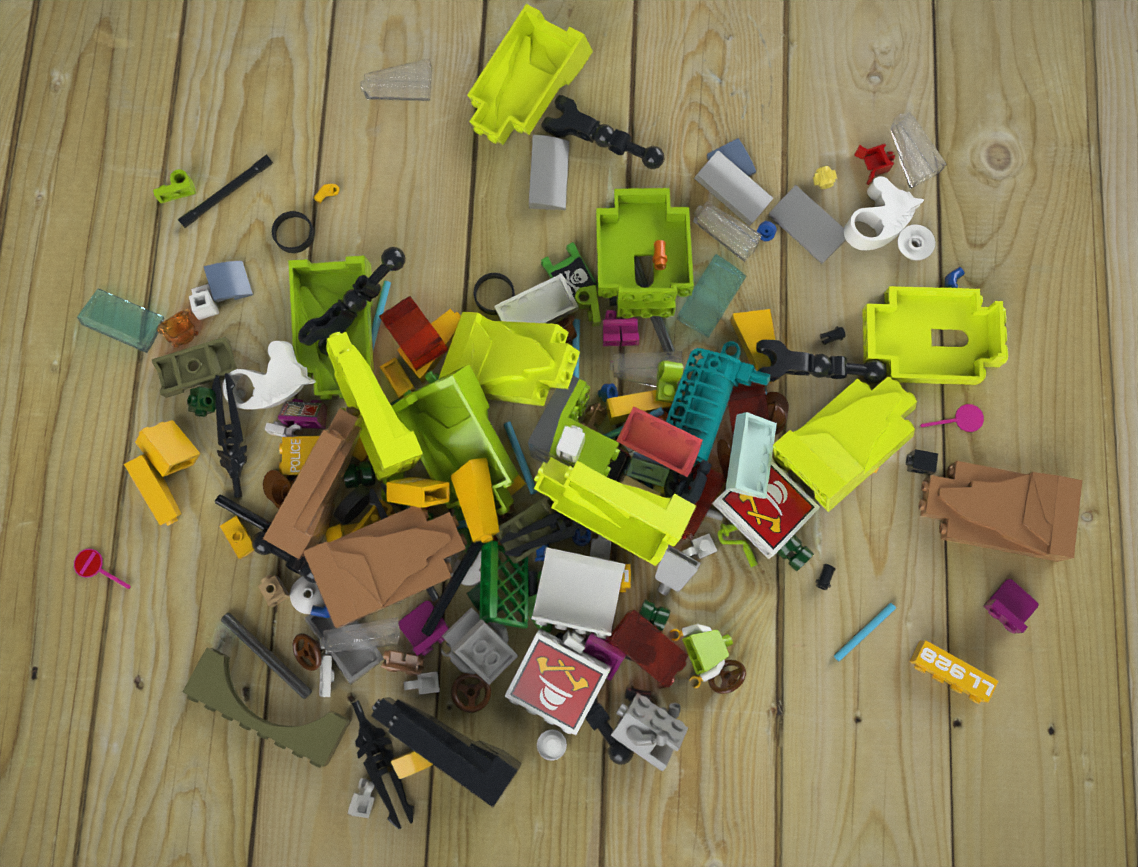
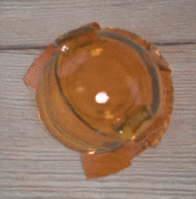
[156,309,198,348]

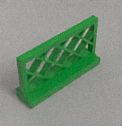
[480,540,528,629]

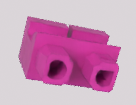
[603,310,639,347]

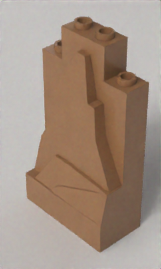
[263,406,363,559]
[919,461,1083,562]
[303,506,467,629]

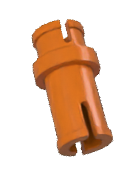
[652,240,668,270]

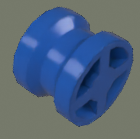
[572,528,591,546]

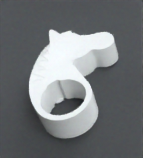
[844,176,924,251]
[223,341,316,409]

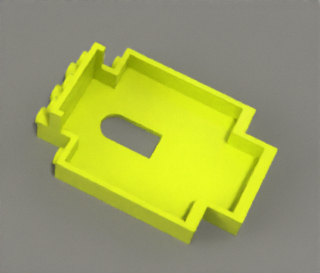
[862,286,1008,385]

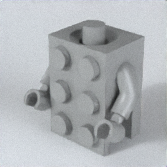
[441,608,518,685]
[611,693,688,772]

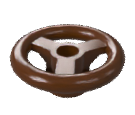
[292,633,322,671]
[708,660,746,694]
[451,673,491,713]

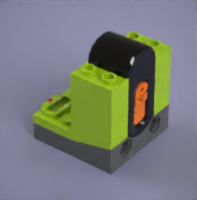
[528,375,632,483]

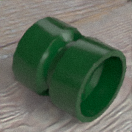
[344,460,375,489]
[777,534,814,571]
[635,600,671,634]

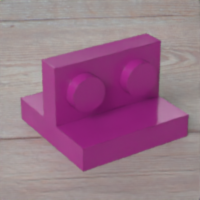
[583,632,628,681]

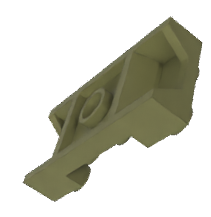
[151,337,237,398]
[496,496,573,564]

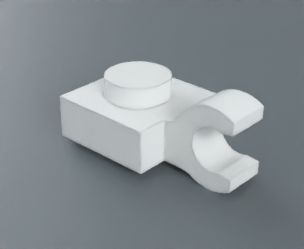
[265,421,303,437]
[590,534,611,560]
[682,534,717,560]
[563,628,585,654]
[404,672,440,694]
[348,778,375,818]

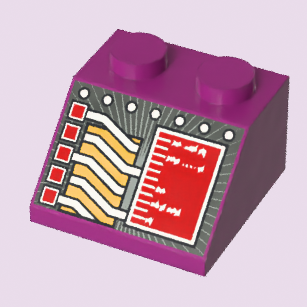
[278,399,328,429]

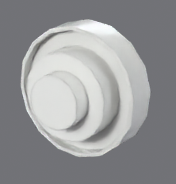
[537,729,567,761]

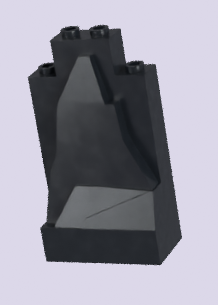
[371,697,522,808]

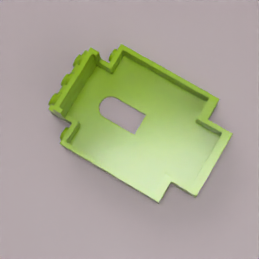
[596,188,694,318]

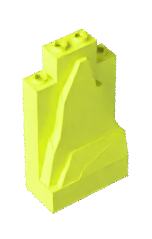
[467,4,593,145]
[438,312,580,406]
[326,332,423,482]
[773,376,917,512]
[534,457,696,566]

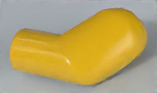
[313,184,340,204]

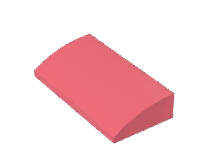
[616,406,703,477]

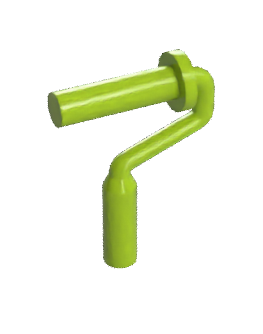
[717,523,758,567]

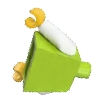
[670,624,733,688]

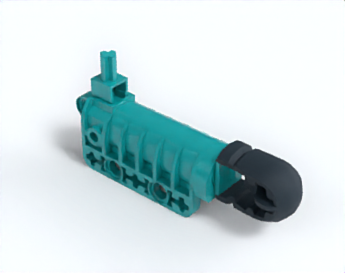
[664,341,771,504]

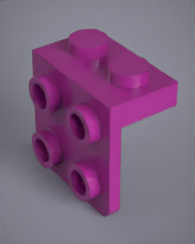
[983,579,1039,634]
[398,601,450,656]

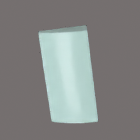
[726,412,777,499]

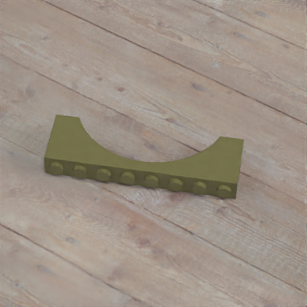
[182,648,351,768]

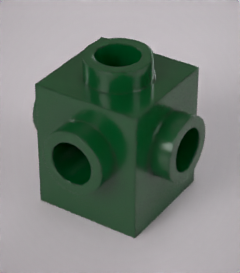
[187,386,216,417]

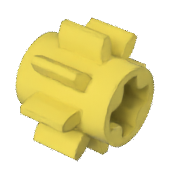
[813,166,837,189]

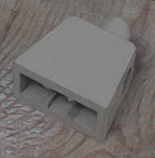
[655,545,701,596]

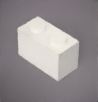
[556,425,585,464]

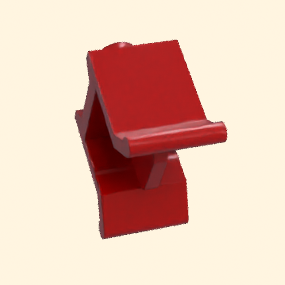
[854,144,895,185]

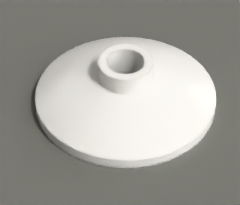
[897,225,935,260]
[290,576,325,614]

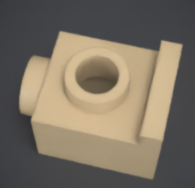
[258,575,290,607]

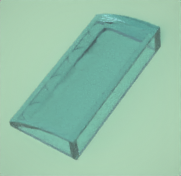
[677,254,746,338]
[77,288,164,353]

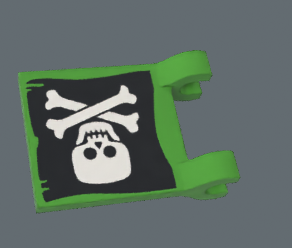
[541,242,598,298]

